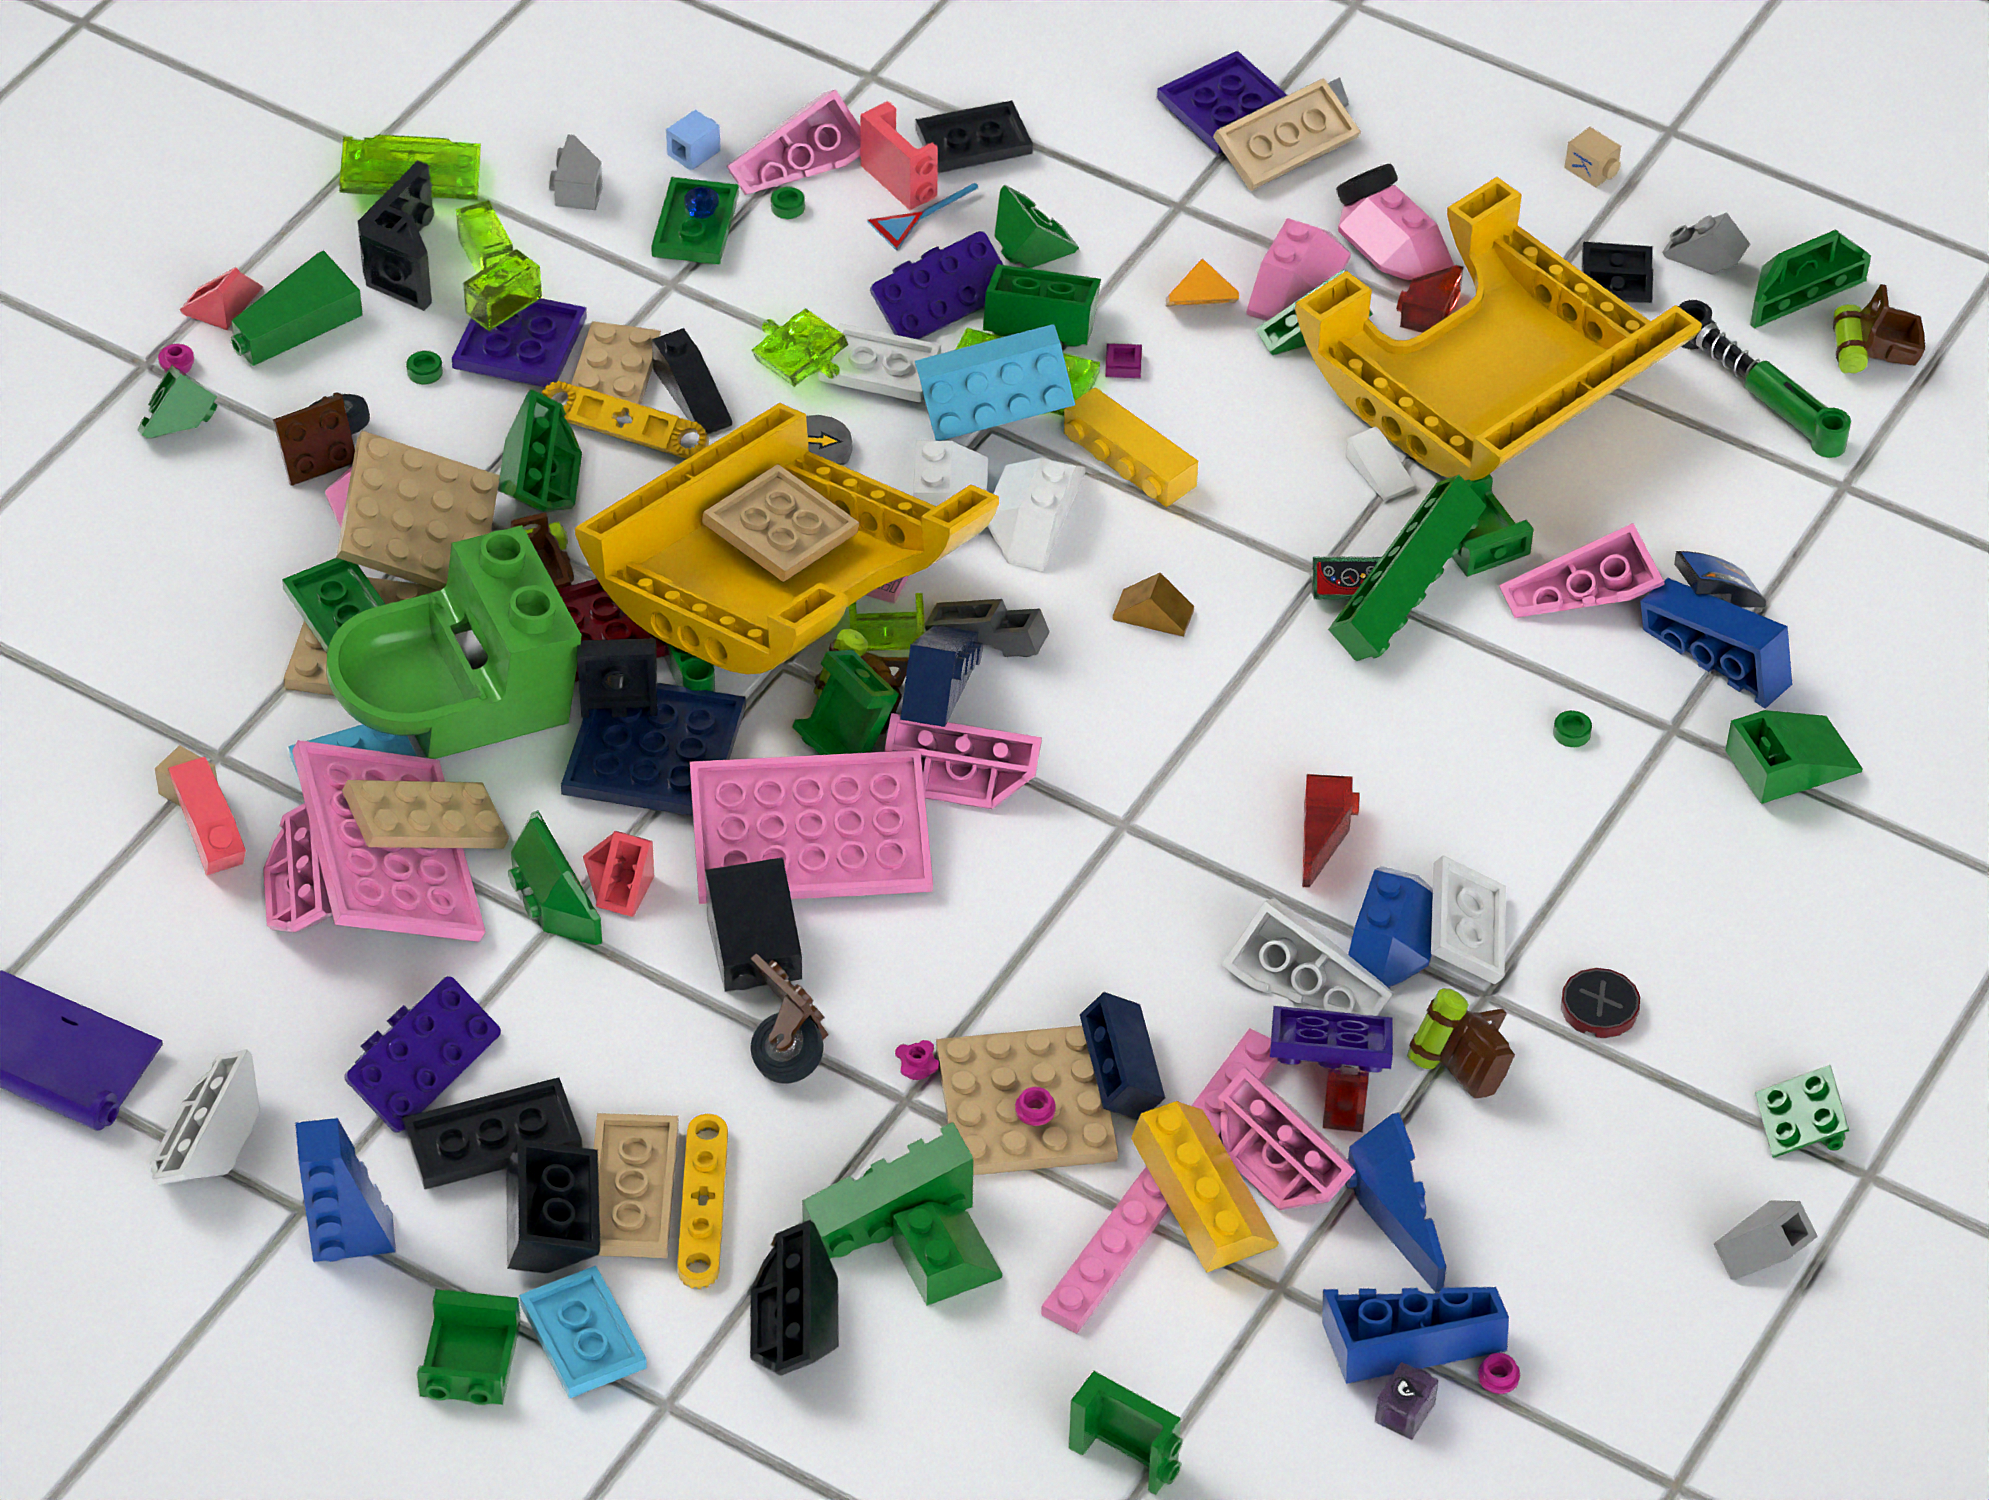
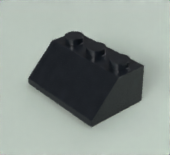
[506,1139,600,1274]

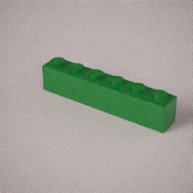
[1328,474,1487,661]

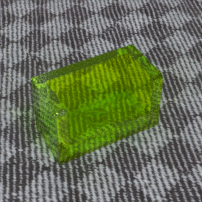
[456,200,515,284]
[463,249,542,331]
[848,593,925,651]

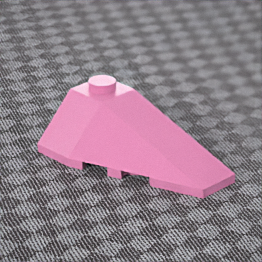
[726,89,861,195]
[1499,523,1665,618]

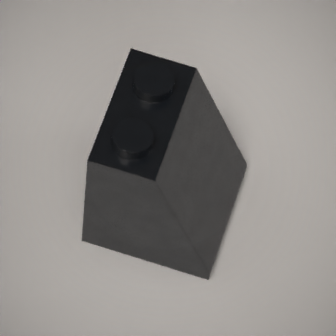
[705,857,802,992]

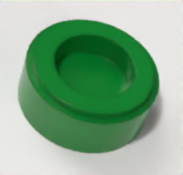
[771,187,805,219]
[406,351,443,384]
[1553,710,1592,747]

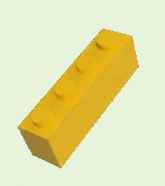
[1064,387,1198,508]

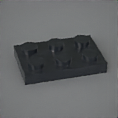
[915,100,1033,173]

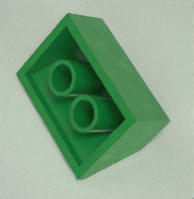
[983,264,1101,347]

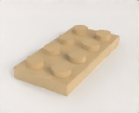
[1213,78,1361,191]
[342,780,509,849]
[594,1113,679,1258]

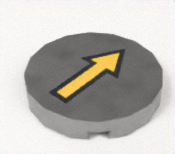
[806,415,852,465]

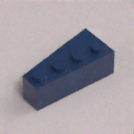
[900,625,983,727]

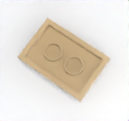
[571,321,661,413]

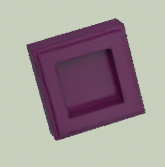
[1105,343,1142,378]

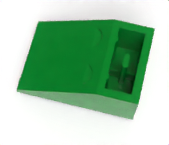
[1725,710,1863,804]

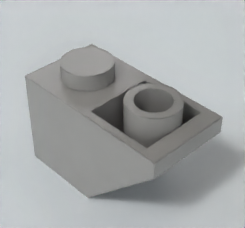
[549,134,603,210]
[1662,212,1750,274]
[1714,1200,1818,1279]

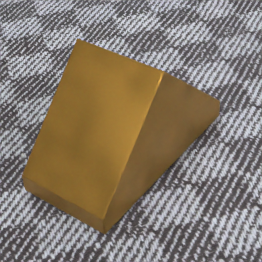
[1113,572,1194,637]

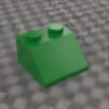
[893,1201,1002,1306]

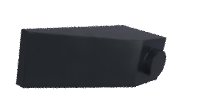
[652,328,732,434]

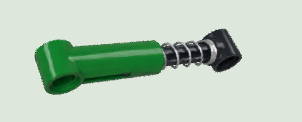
[1678,300,1851,458]

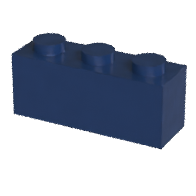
[1079,992,1165,1120]

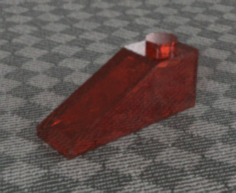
[1302,774,1360,887]

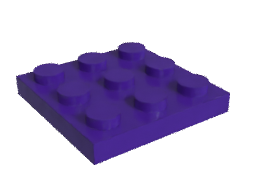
[1157,50,1288,154]
[451,287,587,387]
[1270,1006,1393,1073]

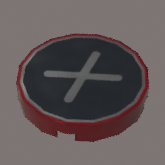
[1560,968,1640,1038]

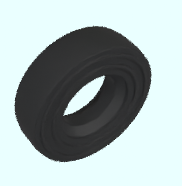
[1336,164,1398,205]

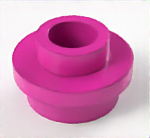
[158,344,194,374]
[1015,1087,1056,1126]
[1478,1353,1520,1394]

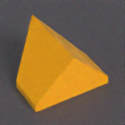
[1166,258,1239,306]

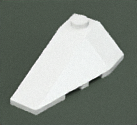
[1221,897,1394,1016]

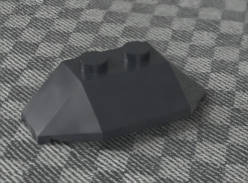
[750,1220,839,1376]

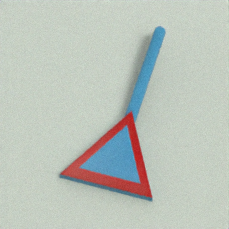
[867,183,978,251]

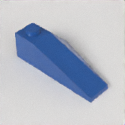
[1345,1113,1446,1293]

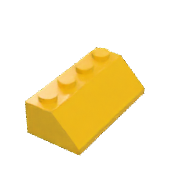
[1131,1101,1279,1273]

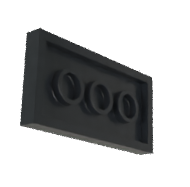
[402,1077,582,1190]

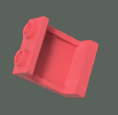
[860,101,938,210]

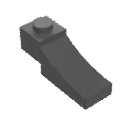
[924,599,1050,657]

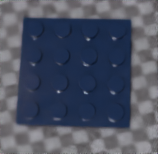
[561,683,746,816]

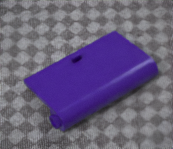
[0,970,163,1131]

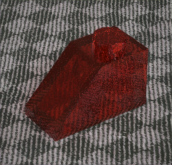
[1396,265,1464,333]
[1322,1066,1369,1132]

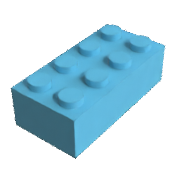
[915,324,1075,441]

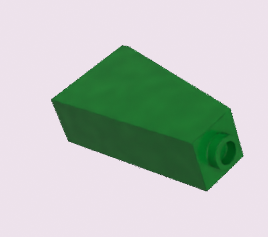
[231,250,363,366]

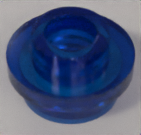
[684,186,719,218]

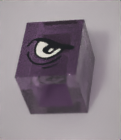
[1374,1362,1439,1440]

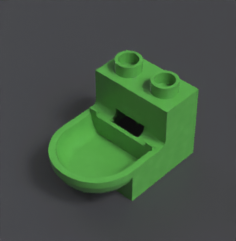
[326,525,582,759]

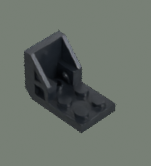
[357,160,434,311]

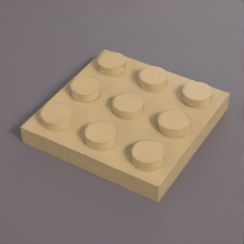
[702,464,859,582]

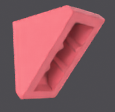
[180,267,263,330]
[583,831,654,917]

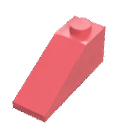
[168,756,246,876]

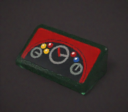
[1311,556,1381,599]

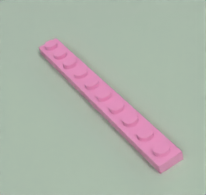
[1041,1028,1278,1333]

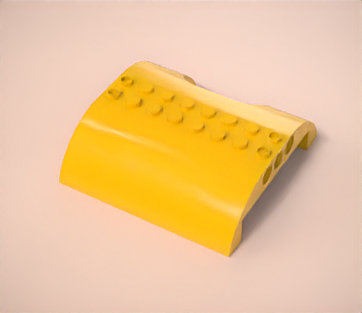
[1295,177,1702,481]
[575,403,999,674]

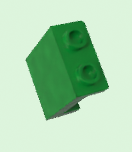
[1452,474,1534,577]
[792,650,899,755]
[417,1289,521,1405]
[1069,1371,1183,1495]

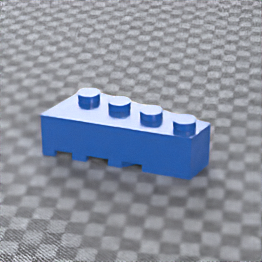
[1640,578,1792,709]
[295,1118,396,1262]
[1322,1287,1509,1384]

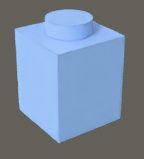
[666,109,720,171]

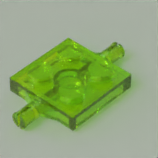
[751,308,849,387]

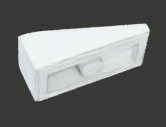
[1346,427,1416,502]

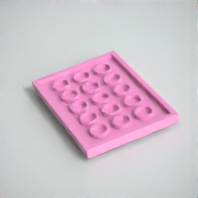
[292,740,486,942]
[690,750,933,904]

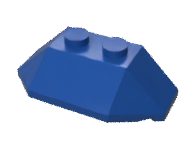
[1348,866,1433,989]

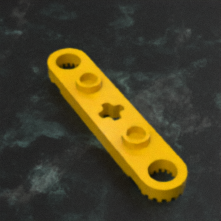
[541,381,709,459]
[678,1114,728,1289]

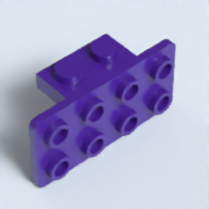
[870,231,1004,340]
[344,976,501,1133]

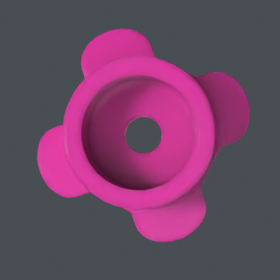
[895,1040,939,1080]

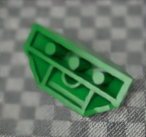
[1750,229,1871,329]
[498,389,582,512]
[508,810,602,946]

